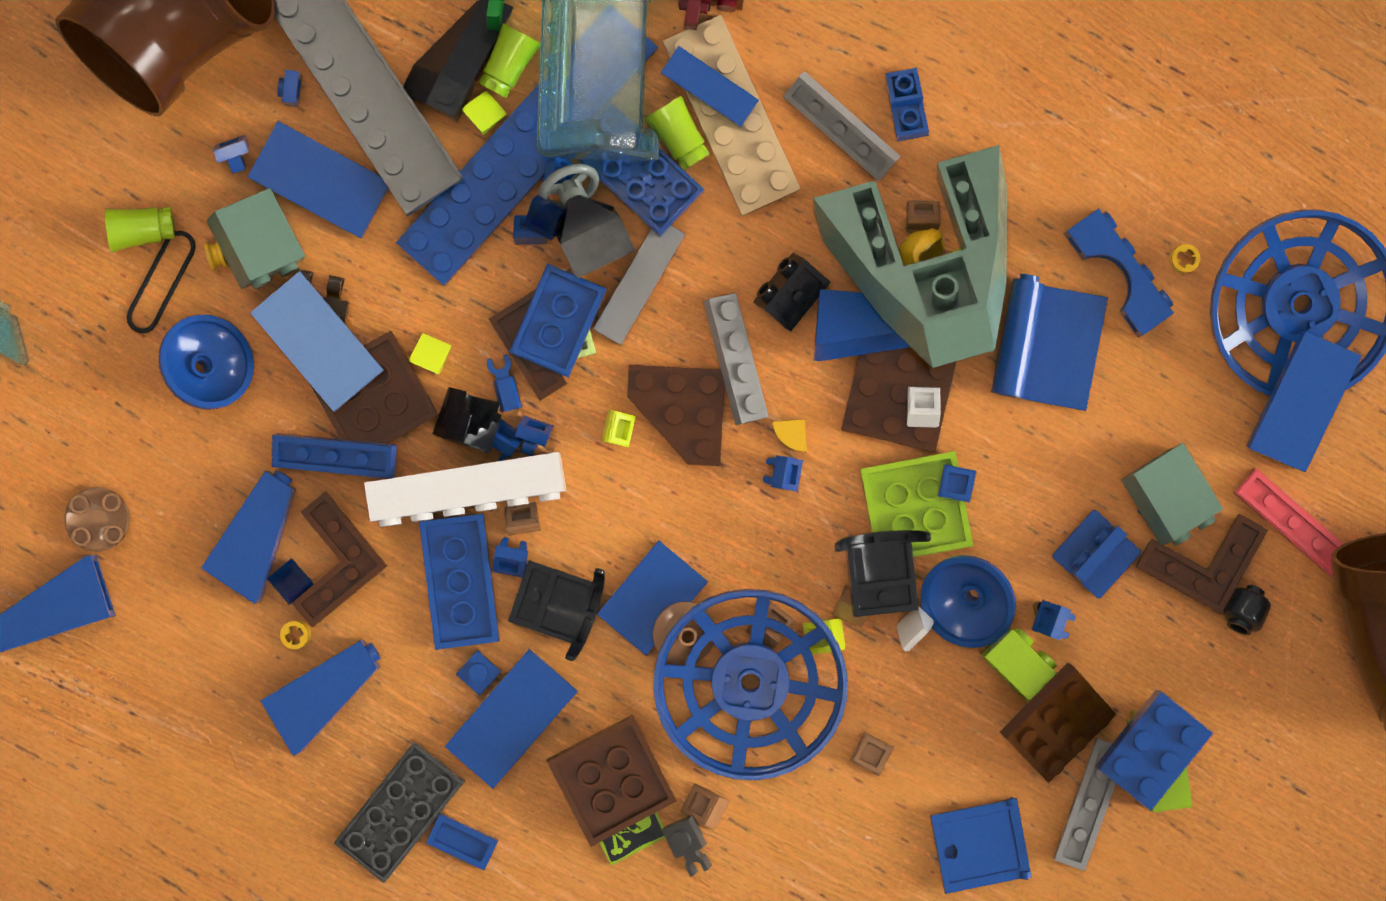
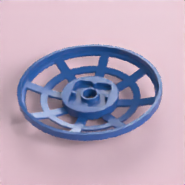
[1210,209,1386,396]
[653,589,848,780]

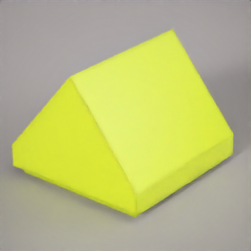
[601,410,636,447]

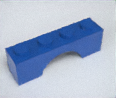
[1064,208,1174,337]

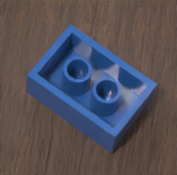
[1095,690,1213,811]

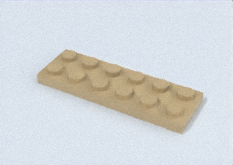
[663,15,801,217]

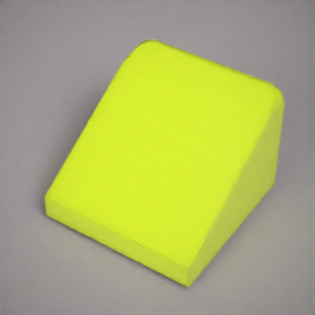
[461,90,508,135]
[408,333,452,375]
[802,618,845,655]

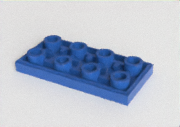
[567,103,704,237]
[248,121,389,239]
[1246,329,1362,472]
[444,649,578,789]

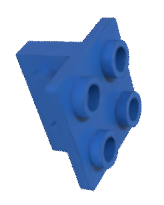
[1052,510,1141,598]

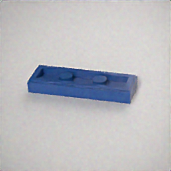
[661,46,759,128]

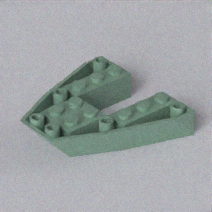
[813,145,1008,368]

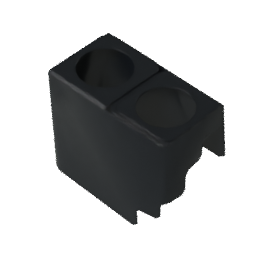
[432,387,501,452]

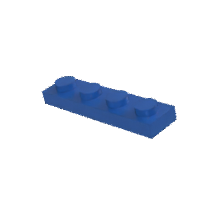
[272,433,397,479]

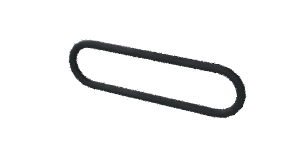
[127,231,196,333]

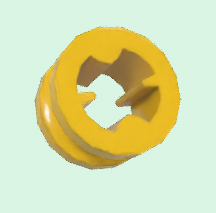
[204,241,228,271]
[1169,244,1200,273]
[280,620,311,650]

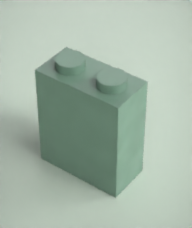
[206,188,306,290]
[1121,443,1223,546]

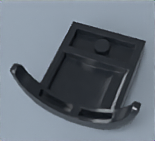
[835,530,931,617]
[508,560,605,661]

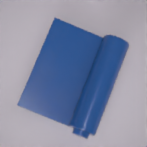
[991,274,1108,411]

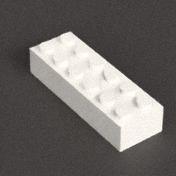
[364,452,567,527]

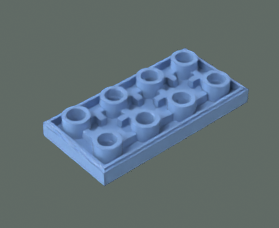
[250,271,384,412]

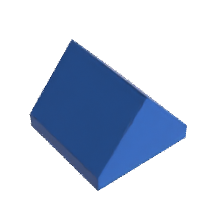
[513,215,547,245]

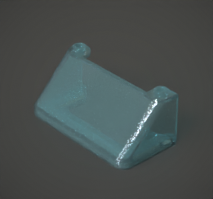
[537,0,660,161]

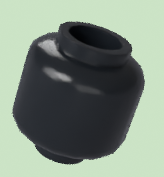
[1223,585,1271,635]

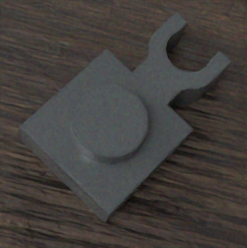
[662,815,712,877]

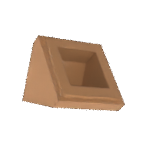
[906,200,941,230]
[505,502,541,536]
[832,585,868,628]

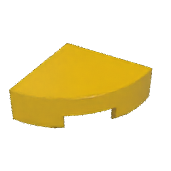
[773,420,807,452]

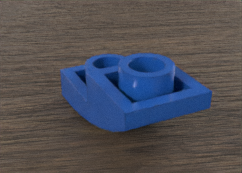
[885,68,929,142]

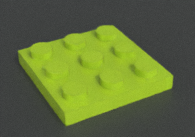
[860,451,973,557]

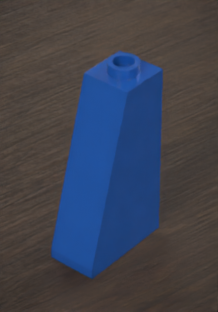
[814,289,910,361]
[201,469,296,604]
[0,555,116,652]
[261,640,381,756]

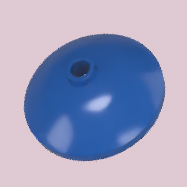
[158,315,254,410]
[921,555,1016,648]

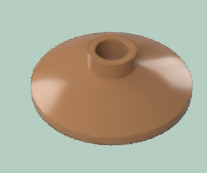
[652,601,715,665]

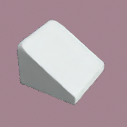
[907,387,941,428]
[897,606,934,651]

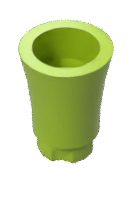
[479,23,542,98]
[644,96,710,170]
[105,207,175,253]

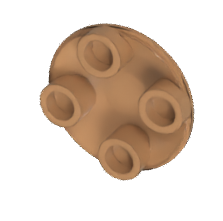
[65,487,130,551]

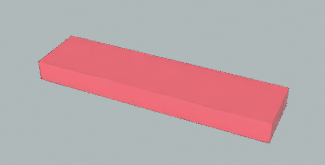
[1233,468,1343,577]

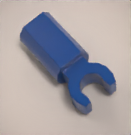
[487,354,522,413]

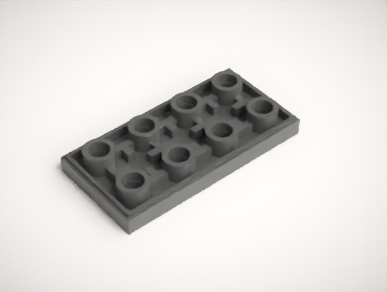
[334,741,465,883]

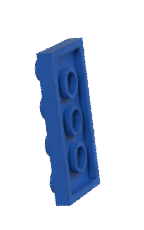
[419,514,500,650]

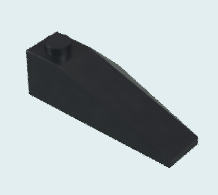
[403,0,514,122]

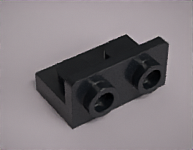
[753,253,831,332]

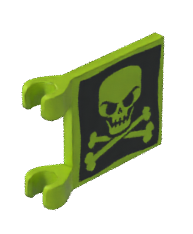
[599,812,665,865]

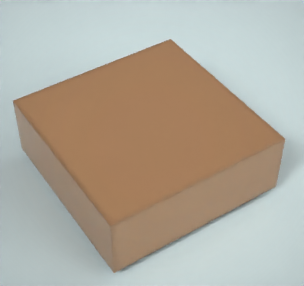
[850,732,894,776]

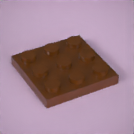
[310,331,439,444]
[841,347,957,452]
[1000,662,1116,783]
[546,715,677,846]

